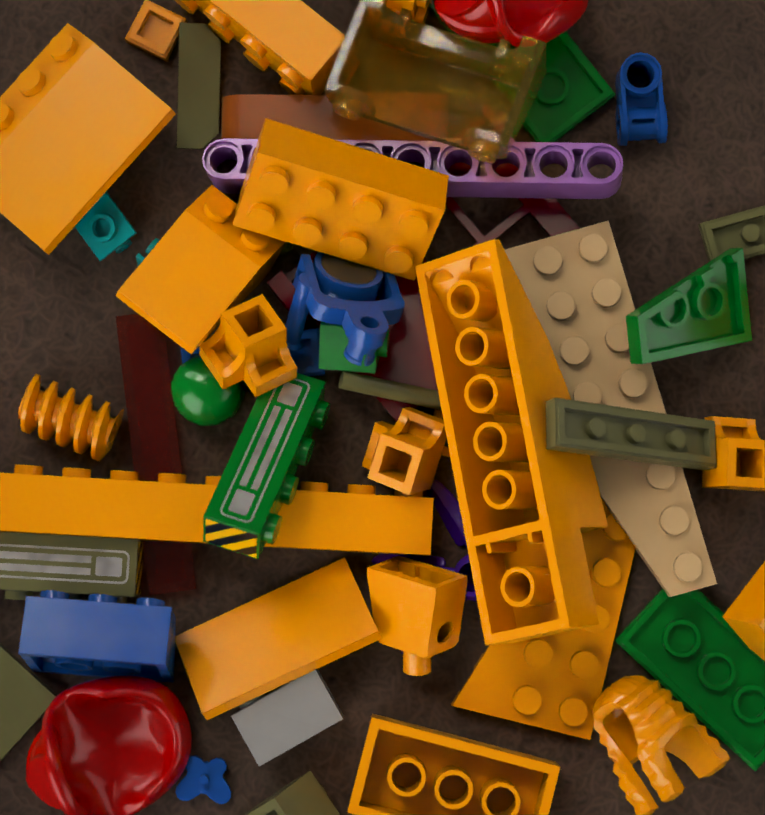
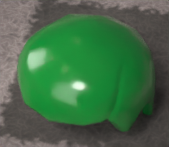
[171,356,245,426]

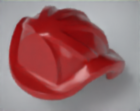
[433,0,589,49]
[26,675,192,815]

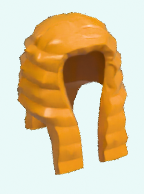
[593,675,730,815]

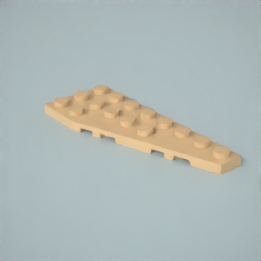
[504,220,717,597]

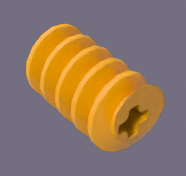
[18,374,124,461]

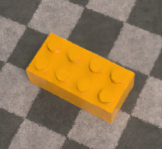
[175,0,349,95]
[233,118,449,281]
[347,713,560,815]

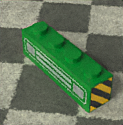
[203,373,330,560]

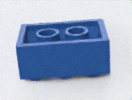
[18,590,176,683]

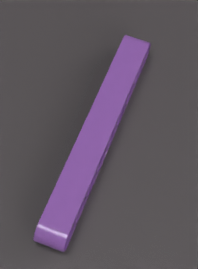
[202,138,623,199]

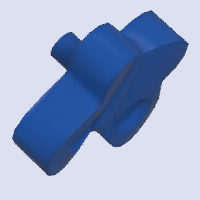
[175,755,232,804]

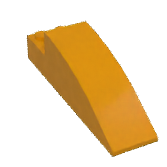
[415,239,608,645]

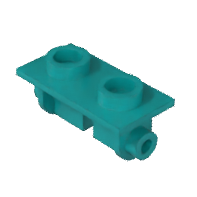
[75,191,137,261]

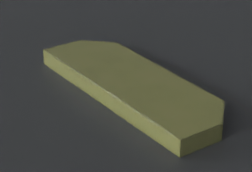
[177,22,221,149]

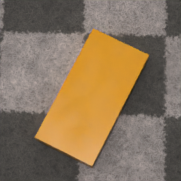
[175,557,382,720]

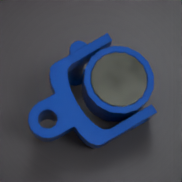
[285,252,405,366]

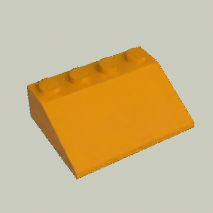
[0,23,176,255]

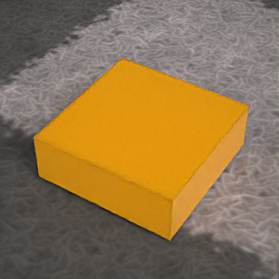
[125,0,187,62]

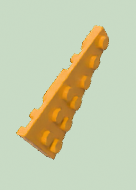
[451,498,636,740]

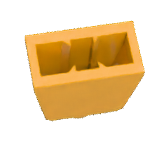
[367,556,468,676]

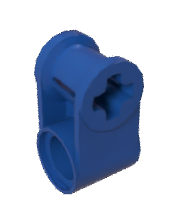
[615,52,668,146]

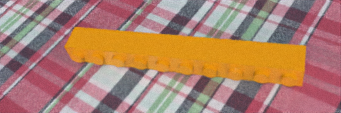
[0,465,434,556]

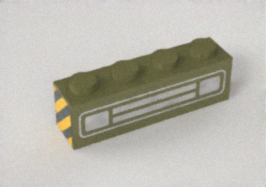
[0,532,144,604]

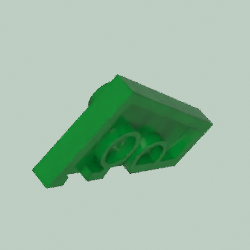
[626,248,752,364]

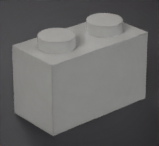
[231,669,344,767]

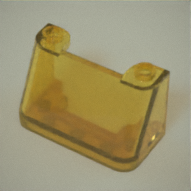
[324,0,546,163]

